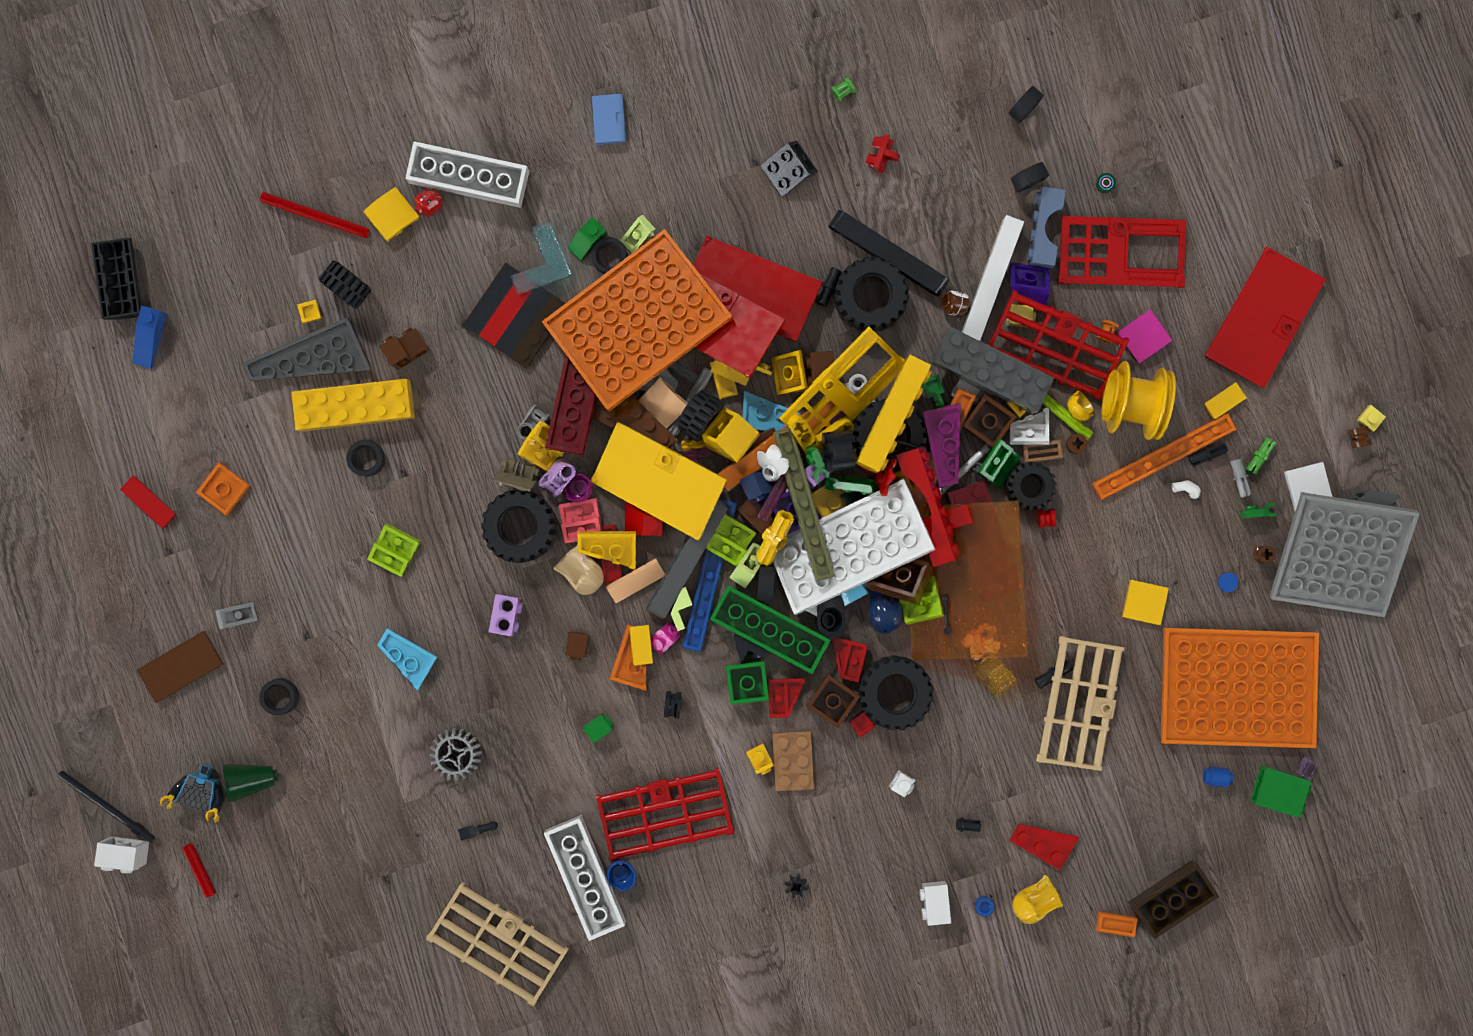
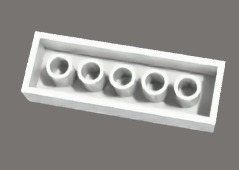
[405,141,529,208]
[544,815,626,941]

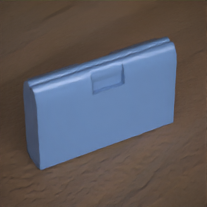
[592,94,626,145]

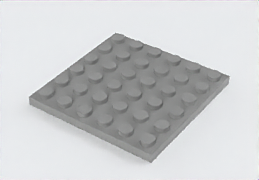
[1270,492,1420,617]

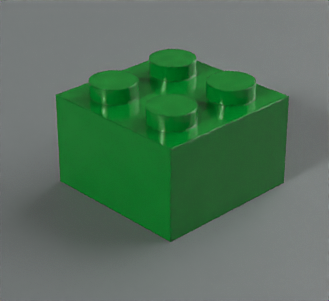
[726,660,769,705]

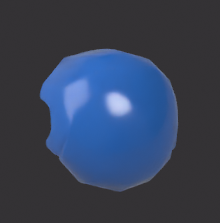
[607,860,636,892]

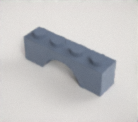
[1027,187,1065,269]

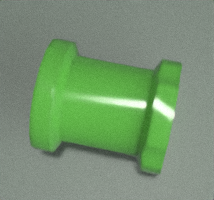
[831,77,856,102]

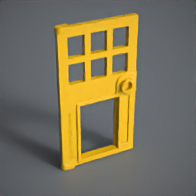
[779,327,905,446]

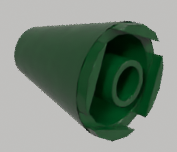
[223,764,278,802]

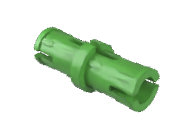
[1245,437,1277,476]

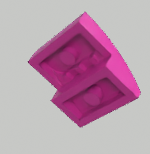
[1117,309,1172,363]

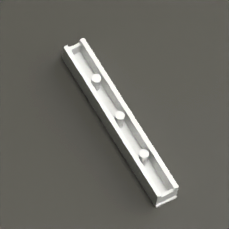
[961,215,1024,341]

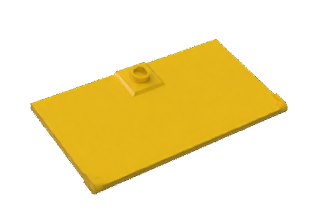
[591,422,727,541]

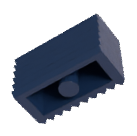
[740,472,779,503]

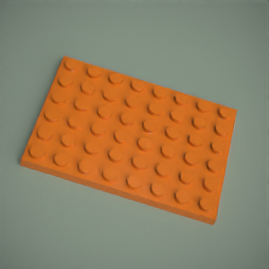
[542,229,733,411]
[1161,628,1319,748]

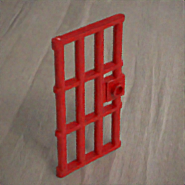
[987,290,1129,401]
[596,767,735,862]

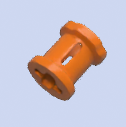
[1096,320,1119,344]

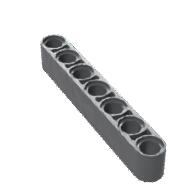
[646,499,729,619]

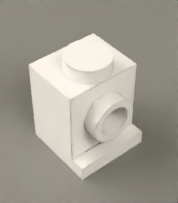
[889,770,915,797]

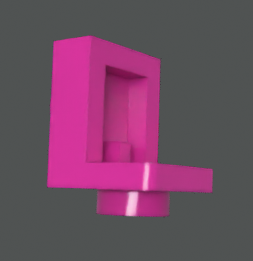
[650,622,681,655]

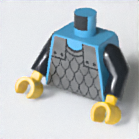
[160,764,225,823]

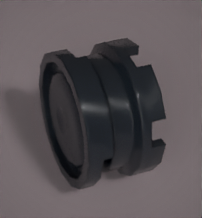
[664,691,682,719]

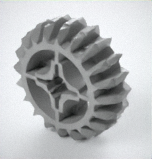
[429,728,482,781]

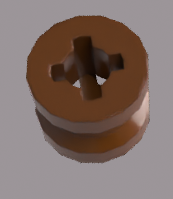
[1066,434,1088,454]

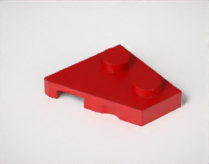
[768,678,805,718]

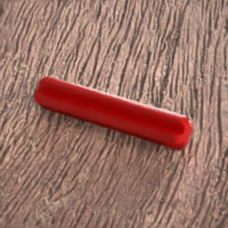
[182,843,216,898]

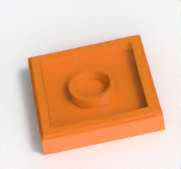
[196,462,251,516]

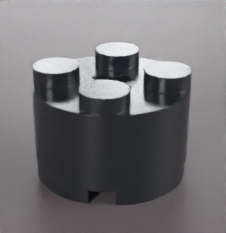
[821,431,857,471]

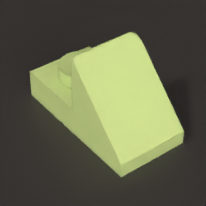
[620,215,655,253]

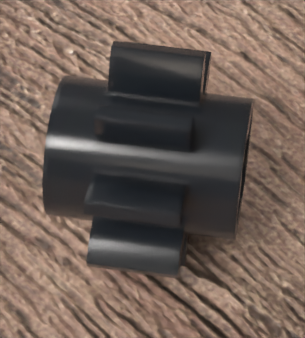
[784,873,808,898]

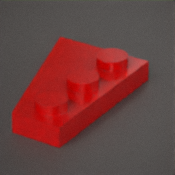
[1009,823,1079,870]

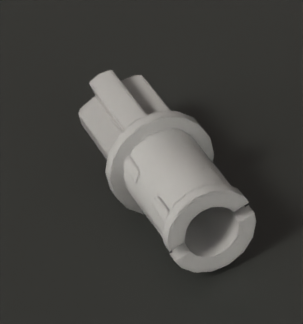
[1230,459,1252,497]

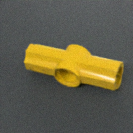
[756,510,794,566]

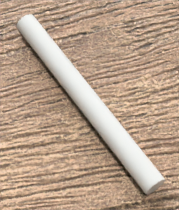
[939,445,990,495]

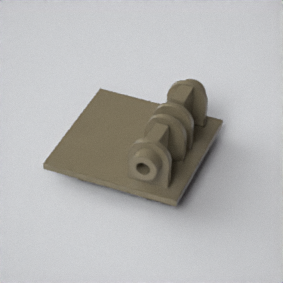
[493,458,539,492]

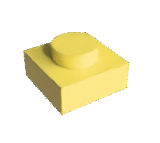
[1357,405,1386,432]

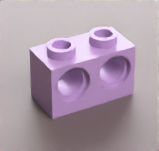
[489,594,523,636]

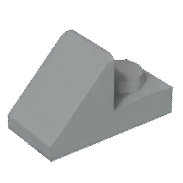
[215,602,258,629]

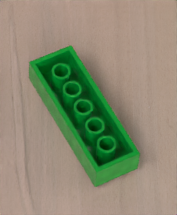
[710,585,830,674]

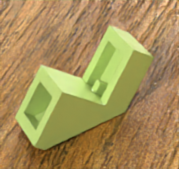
[671,587,693,631]

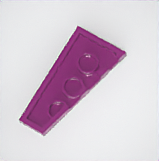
[922,403,961,487]

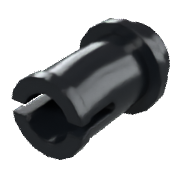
[956,817,981,832]

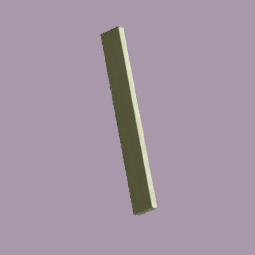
[773,428,835,582]

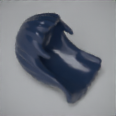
[868,590,903,634]

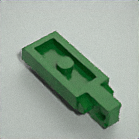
[825,476,878,495]

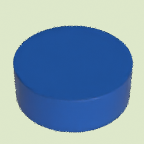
[1217,573,1238,592]
[974,896,994,917]

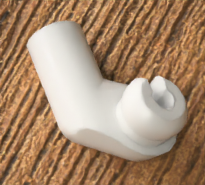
[1172,480,1201,499]

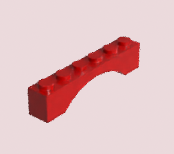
[896,447,960,567]

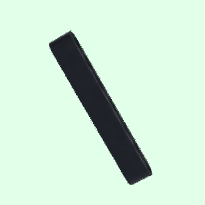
[828,210,949,297]

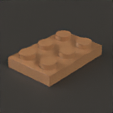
[772,731,814,791]

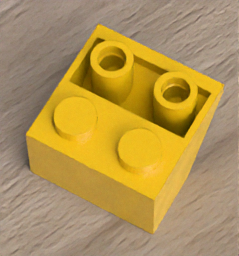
[701,407,760,463]

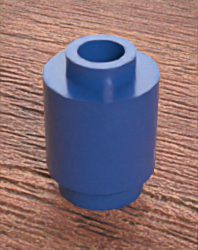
[1203,767,1233,788]

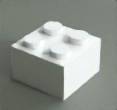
[94,836,149,873]

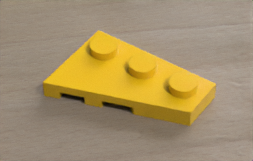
[577,531,636,570]

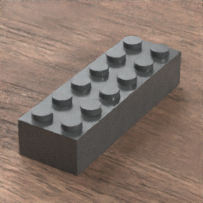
[929,327,1054,414]

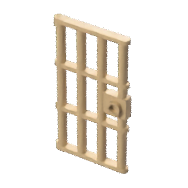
[1036,636,1125,771]
[426,882,569,1007]

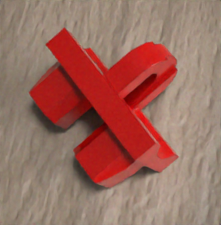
[866,134,900,174]

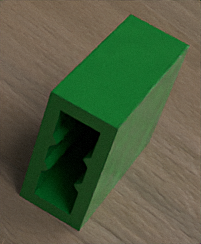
[1250,765,1312,818]

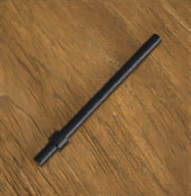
[57,770,156,843]

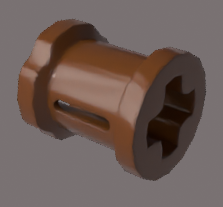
[1253,546,1276,563]

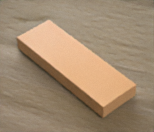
[606,558,665,603]

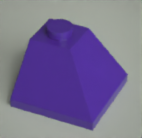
[1010,263,1050,305]

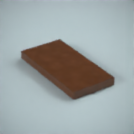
[137,631,224,703]

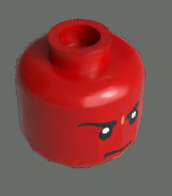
[414,188,443,217]

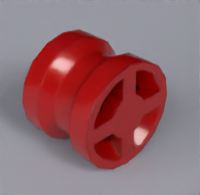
[1037,509,1056,528]

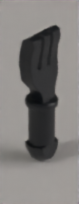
[458,821,498,841]

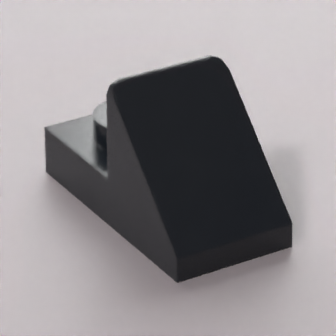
[733,633,769,663]

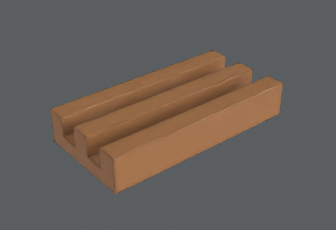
[1022,439,1063,463]

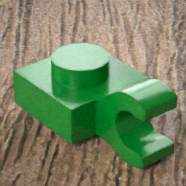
[921,374,945,409]
[806,446,829,482]
[1240,502,1277,518]

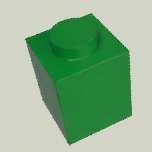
[583,713,614,743]

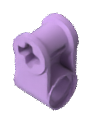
[539,459,576,497]

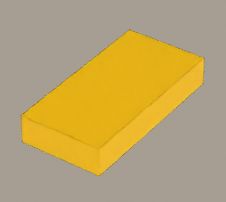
[710,361,738,400]
[1203,382,1247,420]
[629,625,653,666]

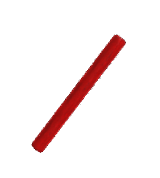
[259,192,370,238]

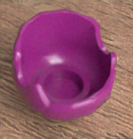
[564,473,593,503]

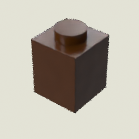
[565,631,589,661]

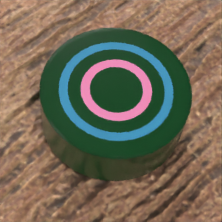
[1095,173,1116,193]

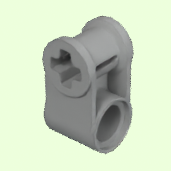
[517,404,551,441]

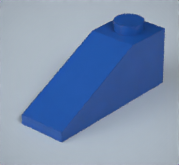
[132,306,168,369]

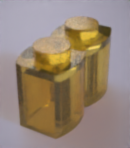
[974,651,1018,697]

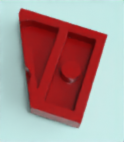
[831,638,868,683]

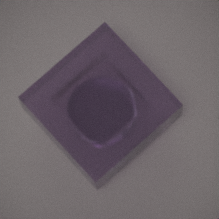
[1296,756,1318,780]

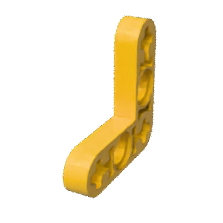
[787,414,854,455]

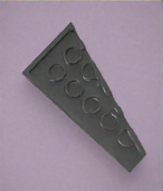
[242,317,372,381]

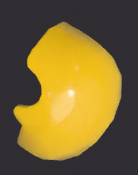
[1067,391,1094,421]

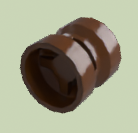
[1348,426,1372,449]

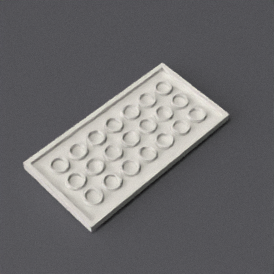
[773,479,936,615]

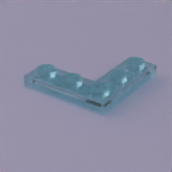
[511,222,572,295]

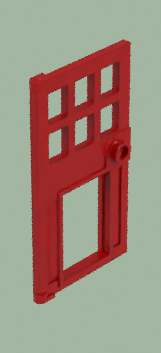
[1057,216,1186,288]

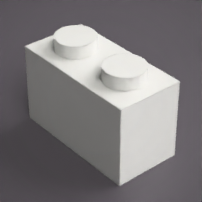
[919,881,951,926]

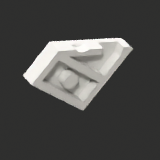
[1010,408,1049,445]

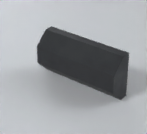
[91,237,141,320]

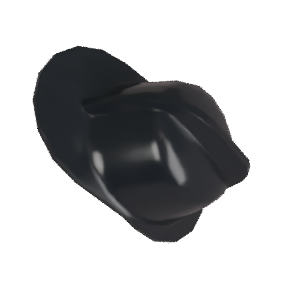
[815,595,845,639]

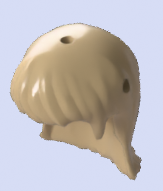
[554,545,604,595]

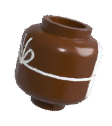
[941,290,971,317]

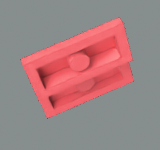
[558,497,602,543]

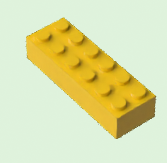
[856,355,932,473]
[291,379,415,432]

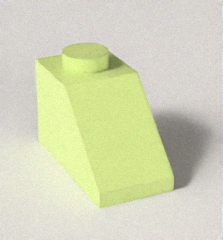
[730,542,761,588]

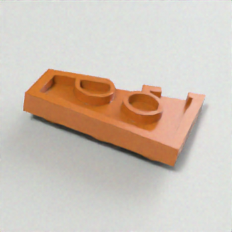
[609,624,646,691]

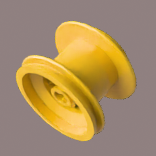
[1101,361,1176,440]

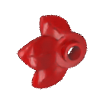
[875,458,897,496]

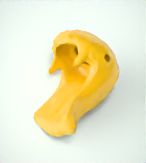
[1012,875,1063,924]

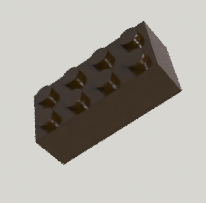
[1128,860,1219,939]

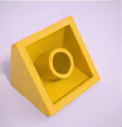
[771,350,808,395]

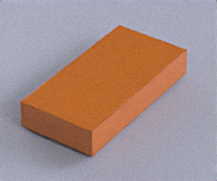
[1096,911,1138,937]

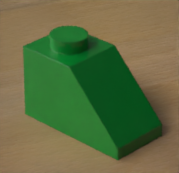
[567,217,608,261]

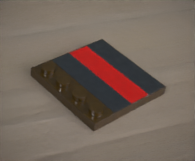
[462,262,566,369]

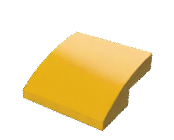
[363,187,419,242]
[518,421,564,473]

